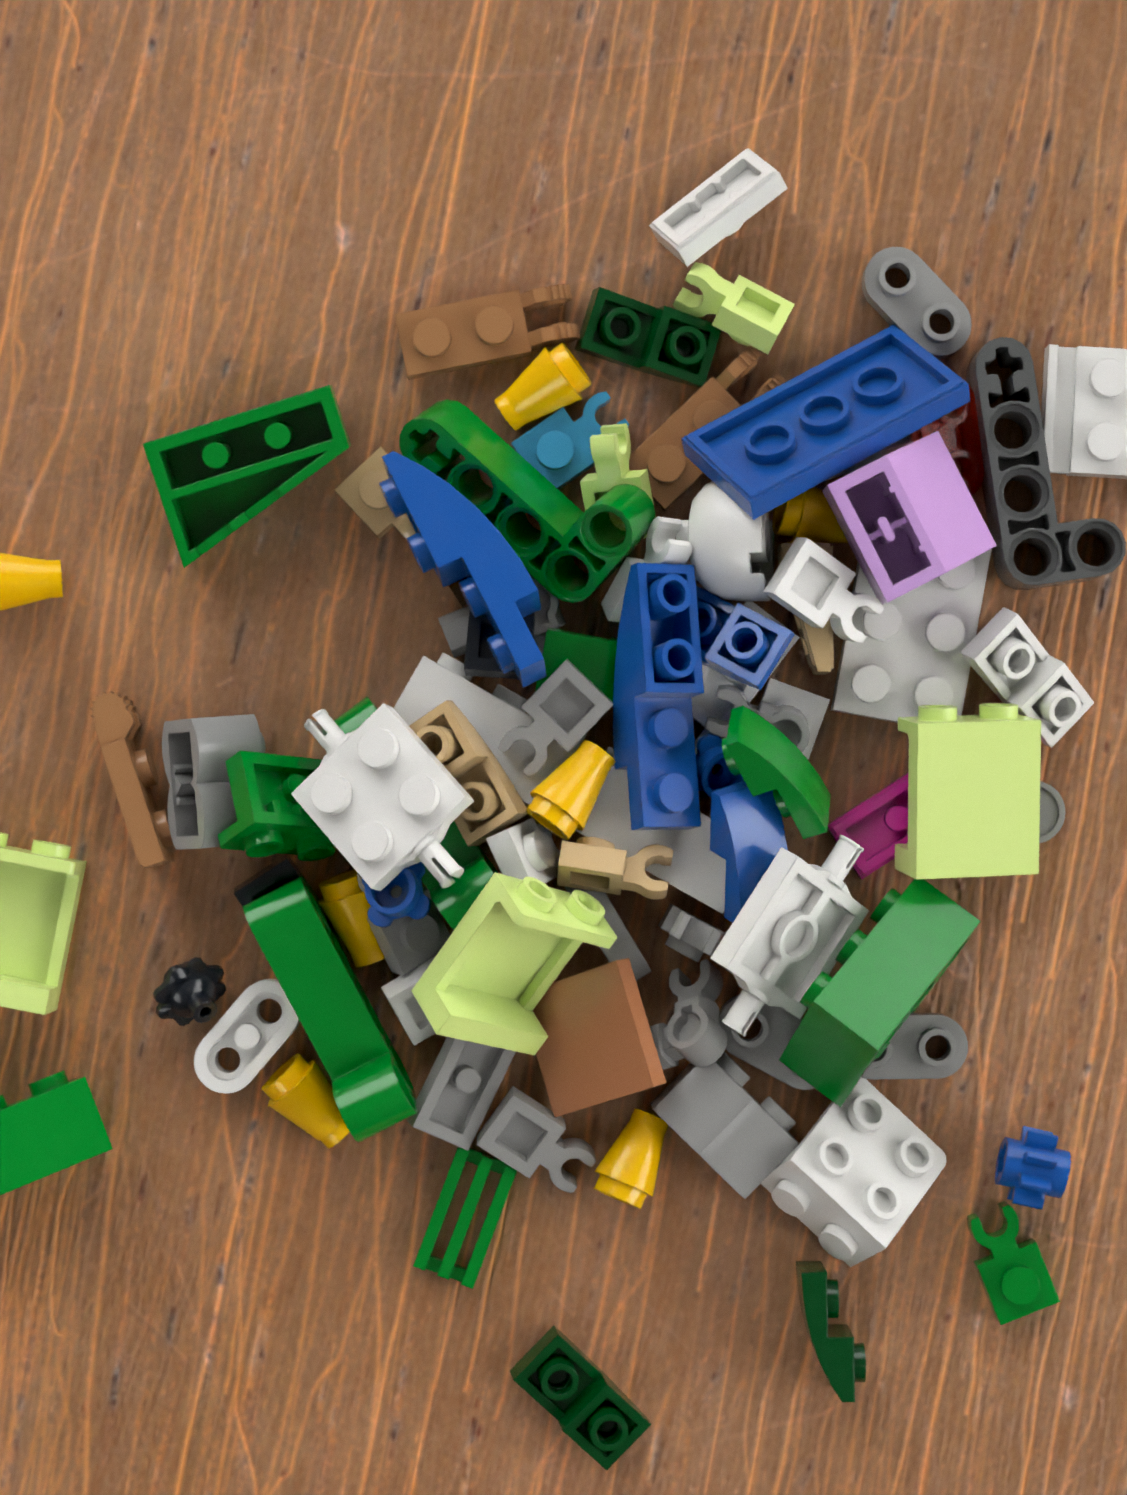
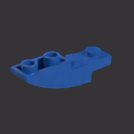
[379,451,547,688]
[613,563,704,830]

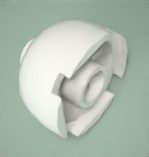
[676,481,774,602]

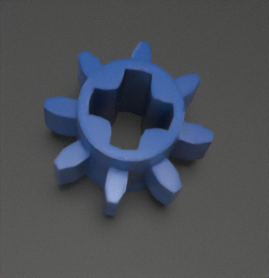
[995,1126,1071,1210]

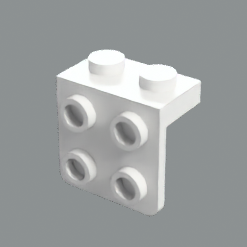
[761,1078,947,1267]

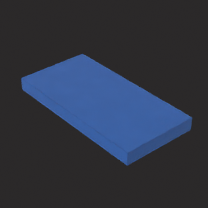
[681,325,970,520]

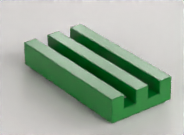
[413,1147,517,1289]

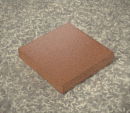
[533,958,666,1117]

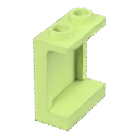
[895,703,1041,880]
[0,832,87,1015]
[411,872,617,1056]

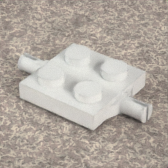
[291,703,474,891]
[710,834,869,1037]

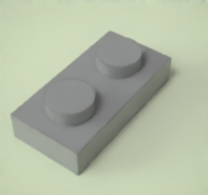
[407,1037,516,1151]

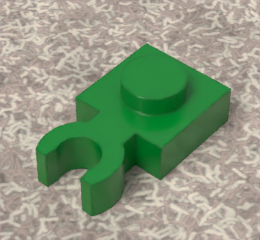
[967,1201,1060,1325]

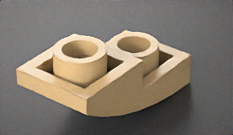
[409,700,528,846]

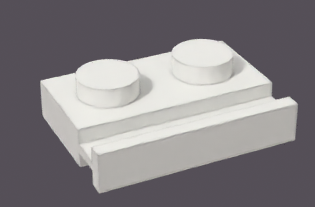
[1041,344,1127,479]

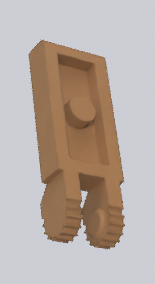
[395,284,580,380]
[629,346,787,512]
[90,691,174,868]

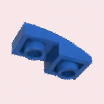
[696,586,794,690]
[710,781,788,923]

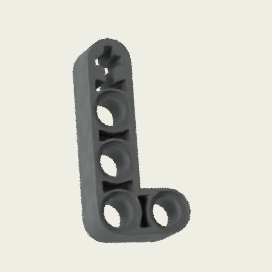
[966,337,1126,590]

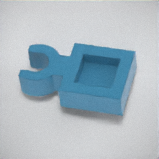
[511,391,629,490]

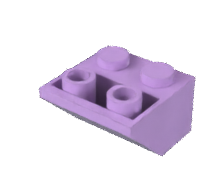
[822,431,997,605]

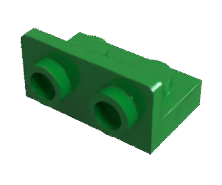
[218,750,336,861]

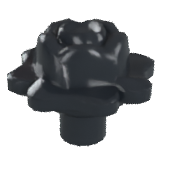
[153,957,226,1026]

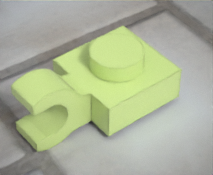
[673,262,795,354]
[580,423,656,538]

